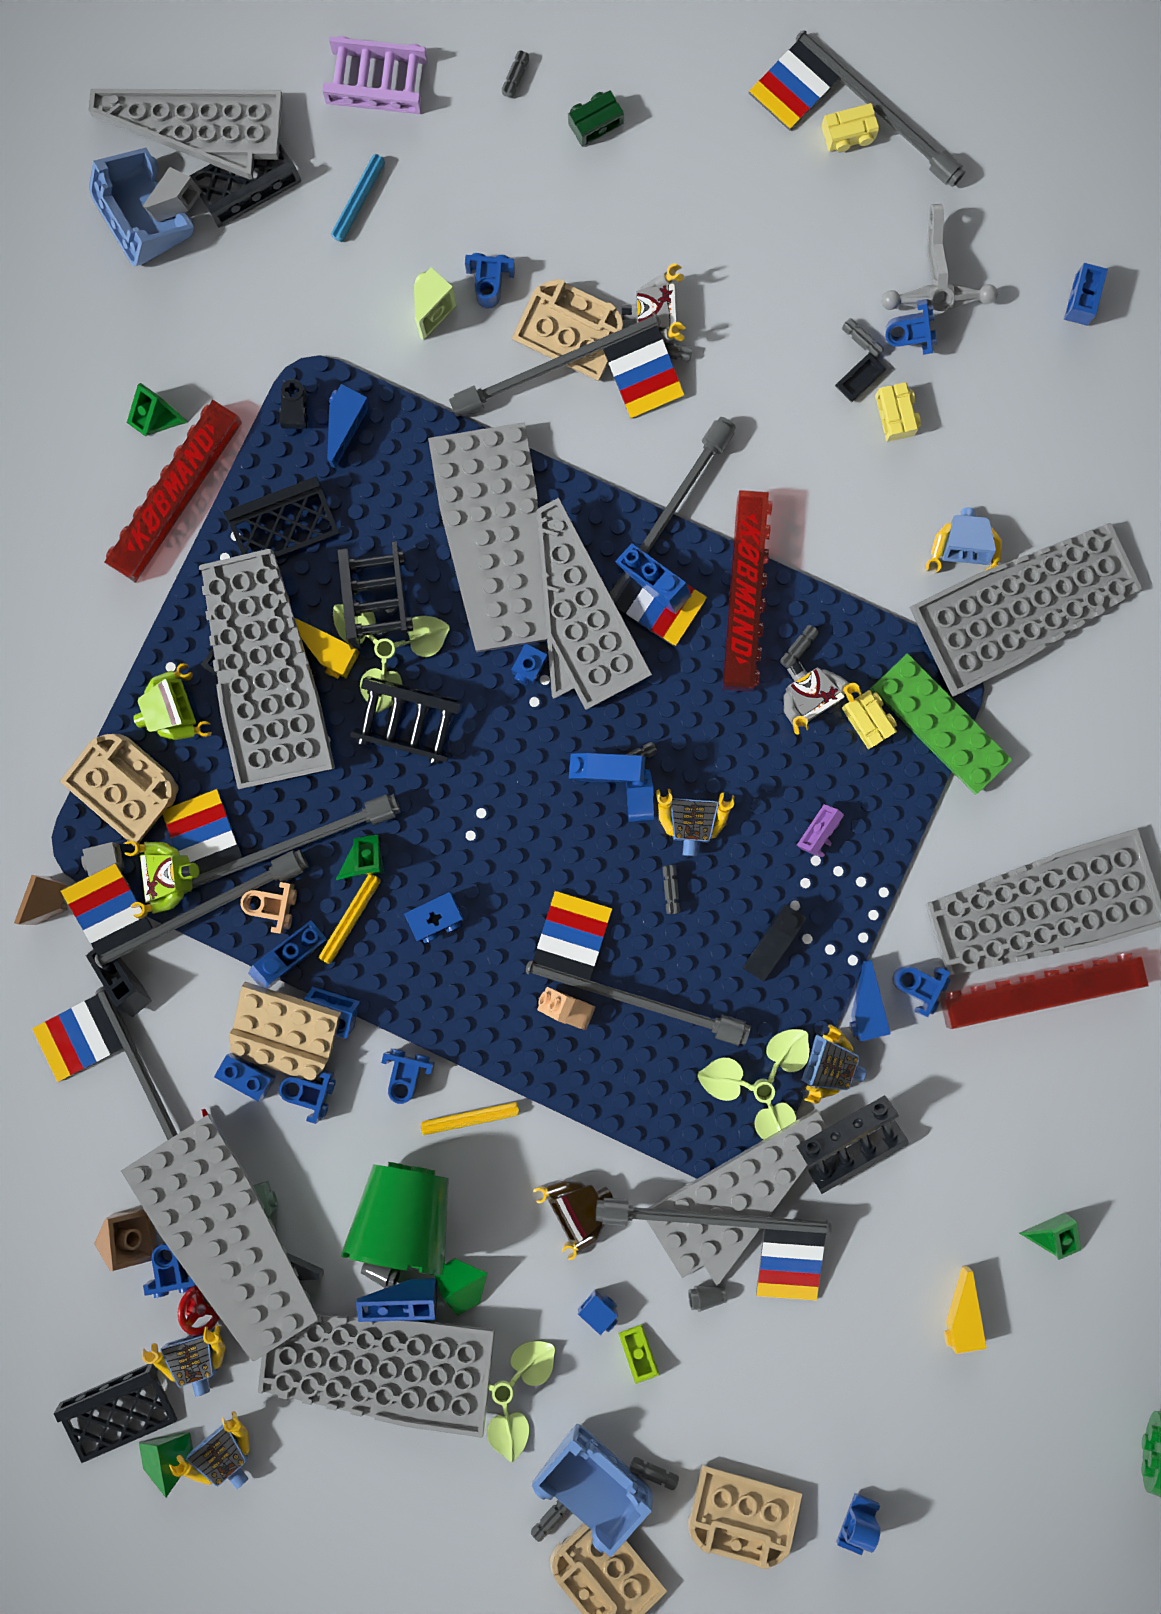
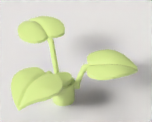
[333,604,449,713]
[698,1029,809,1140]
[487,1341,555,1462]

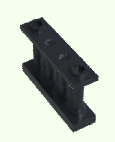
[338,541,413,650]
[350,676,464,764]
[796,1095,909,1194]

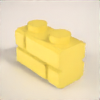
[822,103,879,152]
[875,382,921,442]
[842,690,897,750]

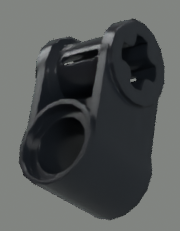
[280,379,308,429]

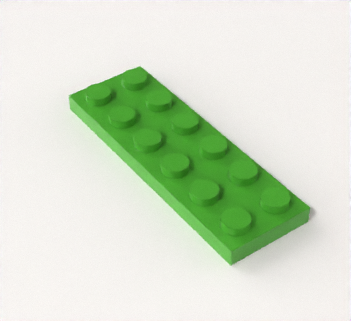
[870,653,1012,795]

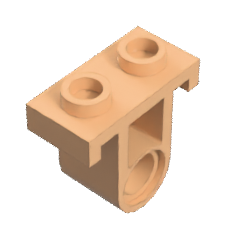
[241,882,297,934]
[537,987,595,1030]

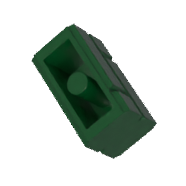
[568,90,624,147]

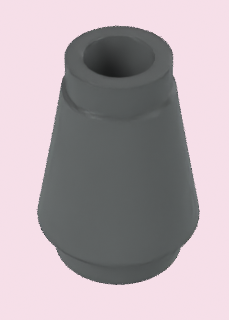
[361,1263,401,1288]
[688,1286,727,1312]

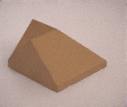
[14,875,68,925]
[94,1209,156,1271]

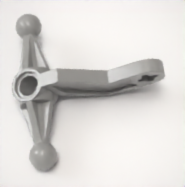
[881,204,998,312]

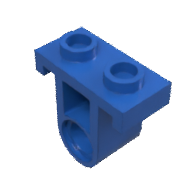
[465,253,515,308]
[885,299,937,355]
[626,768,654,822]
[892,967,950,1017]
[381,1048,435,1104]
[279,1070,336,1124]
[143,1242,196,1298]
[836,1493,880,1555]

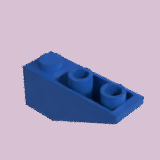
[615,543,691,614]
[248,921,327,989]

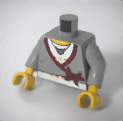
[622,263,686,342]
[784,662,862,735]

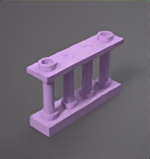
[323,36,427,114]

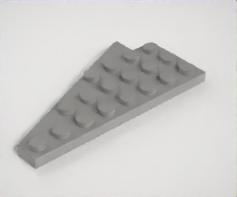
[88,89,283,179]
[536,498,652,710]
[647,1109,828,1285]

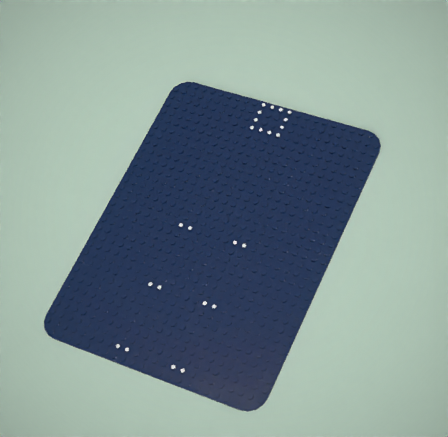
[51,355,984,1179]

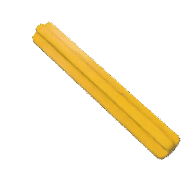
[319,874,381,964]
[421,1102,519,1135]

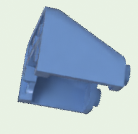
[89,148,194,266]
[532,1424,653,1557]

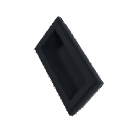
[835,352,886,403]

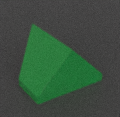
[126,383,188,437]
[335,835,384,881]
[1019,1213,1081,1260]
[434,1258,488,1316]
[139,1432,193,1498]

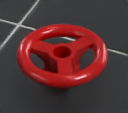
[177,1285,220,1335]

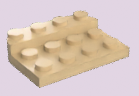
[512,279,623,382]
[59,734,179,846]
[229,981,341,1080]
[688,1465,802,1569]
[550,1523,667,1614]

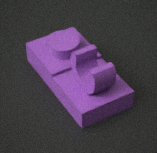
[797,804,844,857]

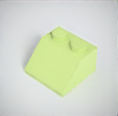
[414,267,456,340]

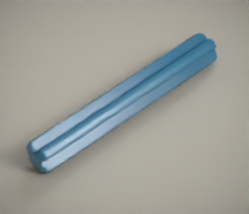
[331,154,385,242]

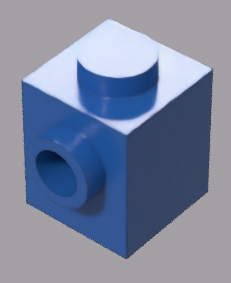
[511,643,548,685]
[578,1290,618,1336]

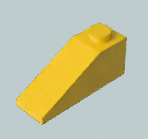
[295,618,360,679]
[944,1266,987,1354]

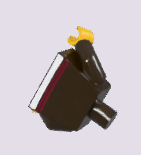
[533,1180,613,1260]

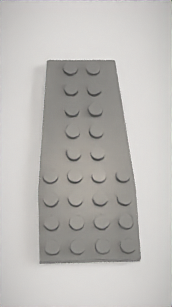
[428,422,547,652]
[909,523,1142,696]
[199,549,335,789]
[926,829,1161,976]
[121,1114,319,1361]
[258,1315,495,1438]

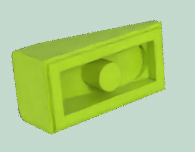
[618,1325,660,1384]

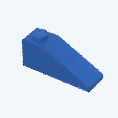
[327,384,370,469]
[569,753,645,782]
[849,960,891,1042]
[356,1279,438,1322]

